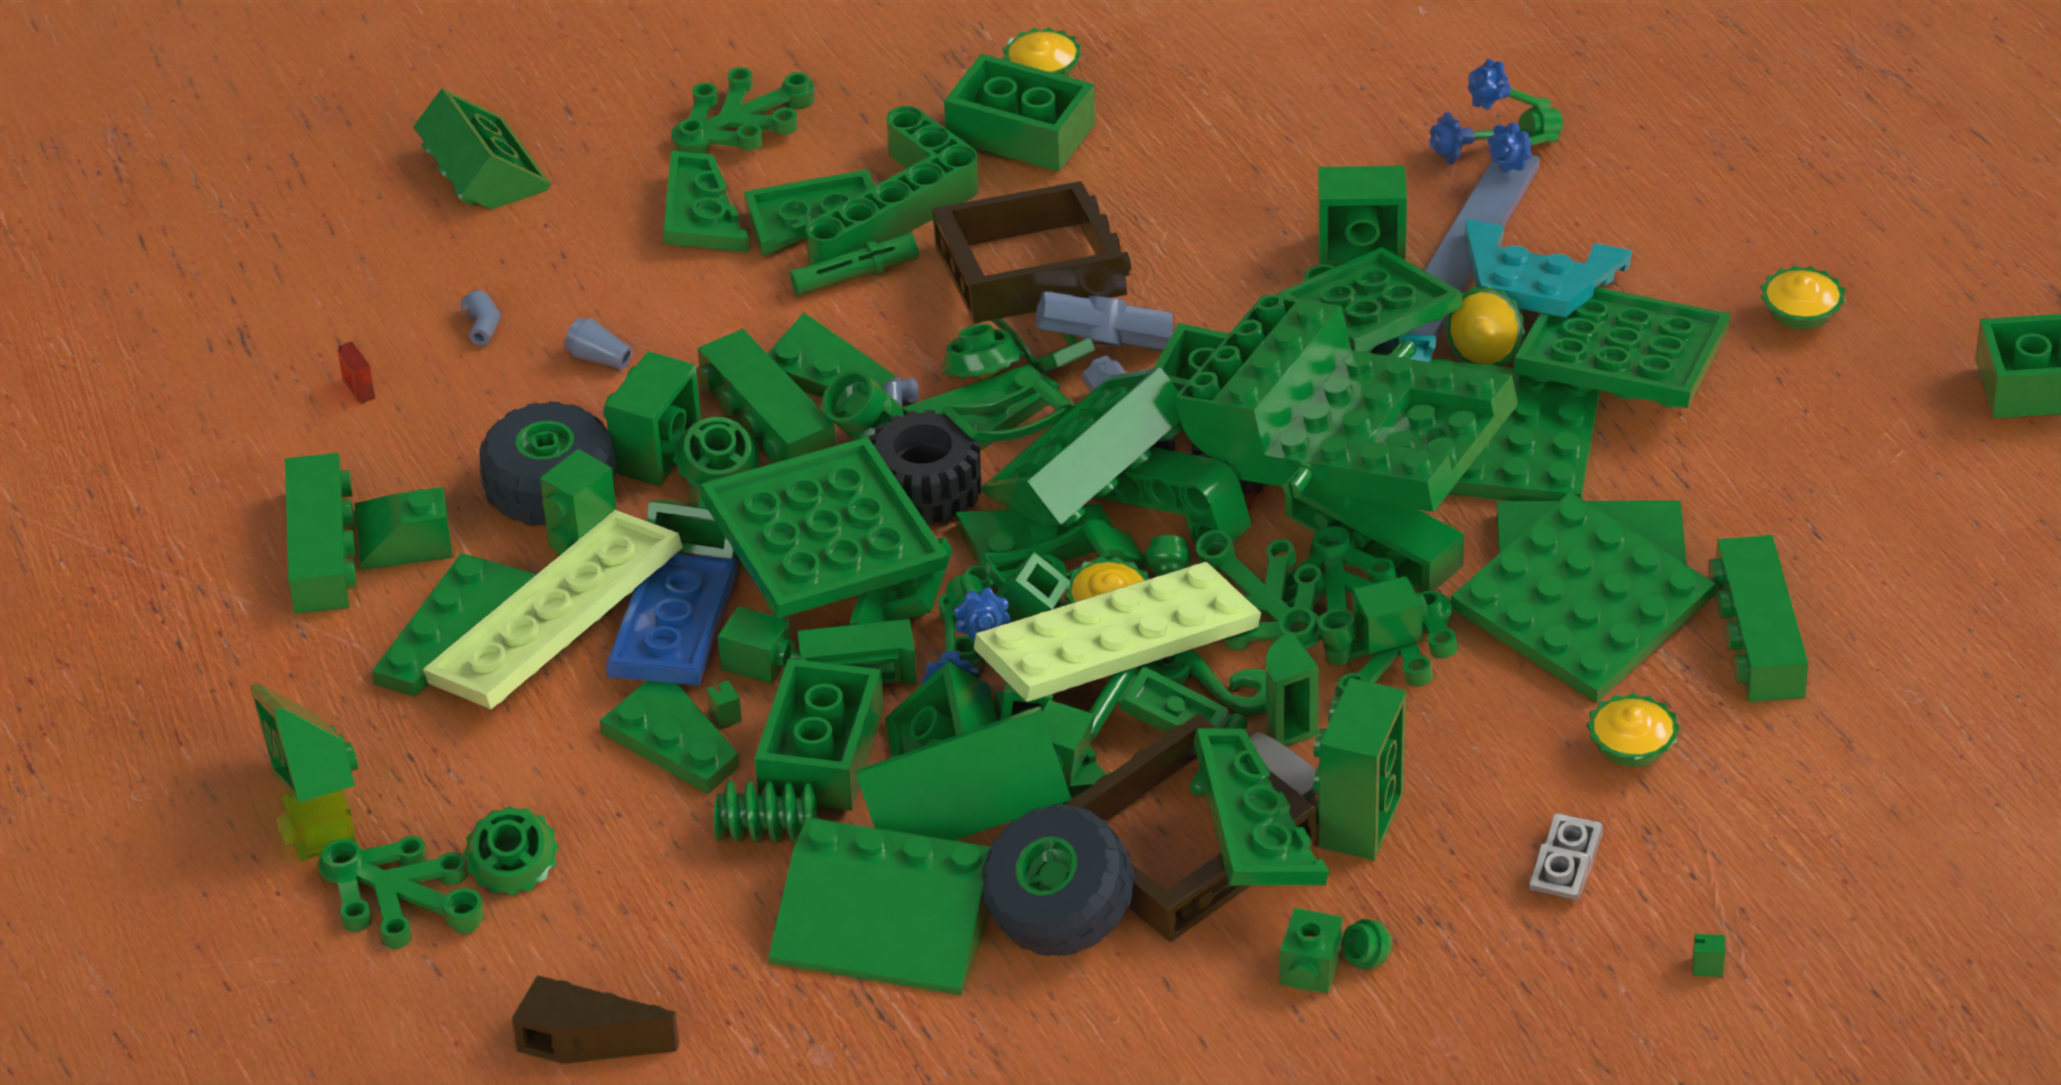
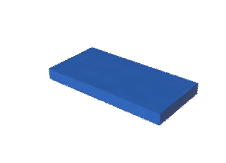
[606,554,739,685]

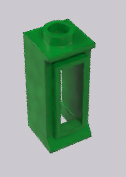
[790,619,917,685]

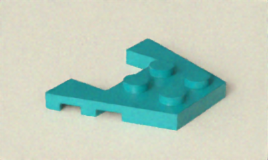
[1464,219,1633,317]

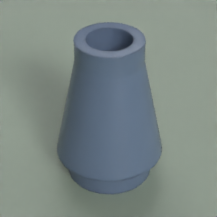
[564,318,633,370]

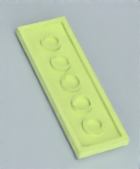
[423,510,683,709]
[974,562,1261,702]

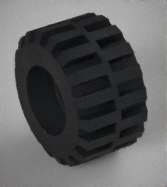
[869,410,982,526]

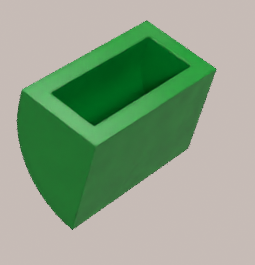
[647,499,737,559]
[1266,631,1318,747]

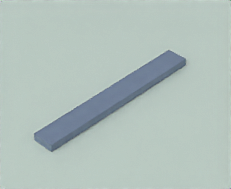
[1376,155,1540,356]

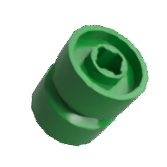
[822,369,904,440]

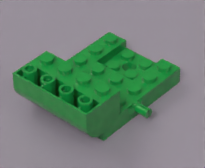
[1175,294,1518,512]

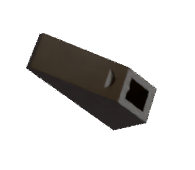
[512,975,680,1064]

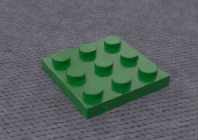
[1276,247,1463,352]

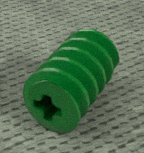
[714,780,817,844]

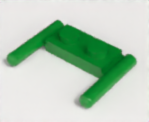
[1088,666,1248,797]

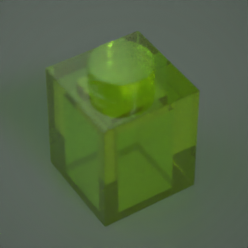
[277,790,356,861]

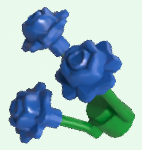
[1429,58,1563,173]
[922,574,1010,684]

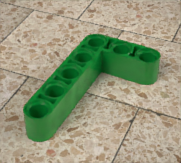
[806,106,979,265]

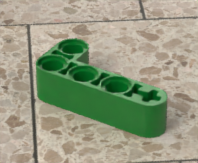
[1094,447,1251,545]

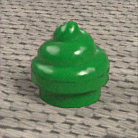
[1145,535,1191,577]
[1342,919,1393,969]

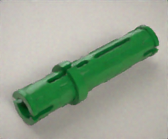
[789,232,919,297]

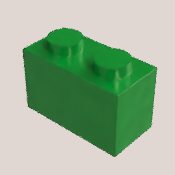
[540,449,616,554]

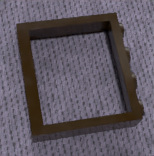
[932,181,1132,324]
[1063,713,1317,942]

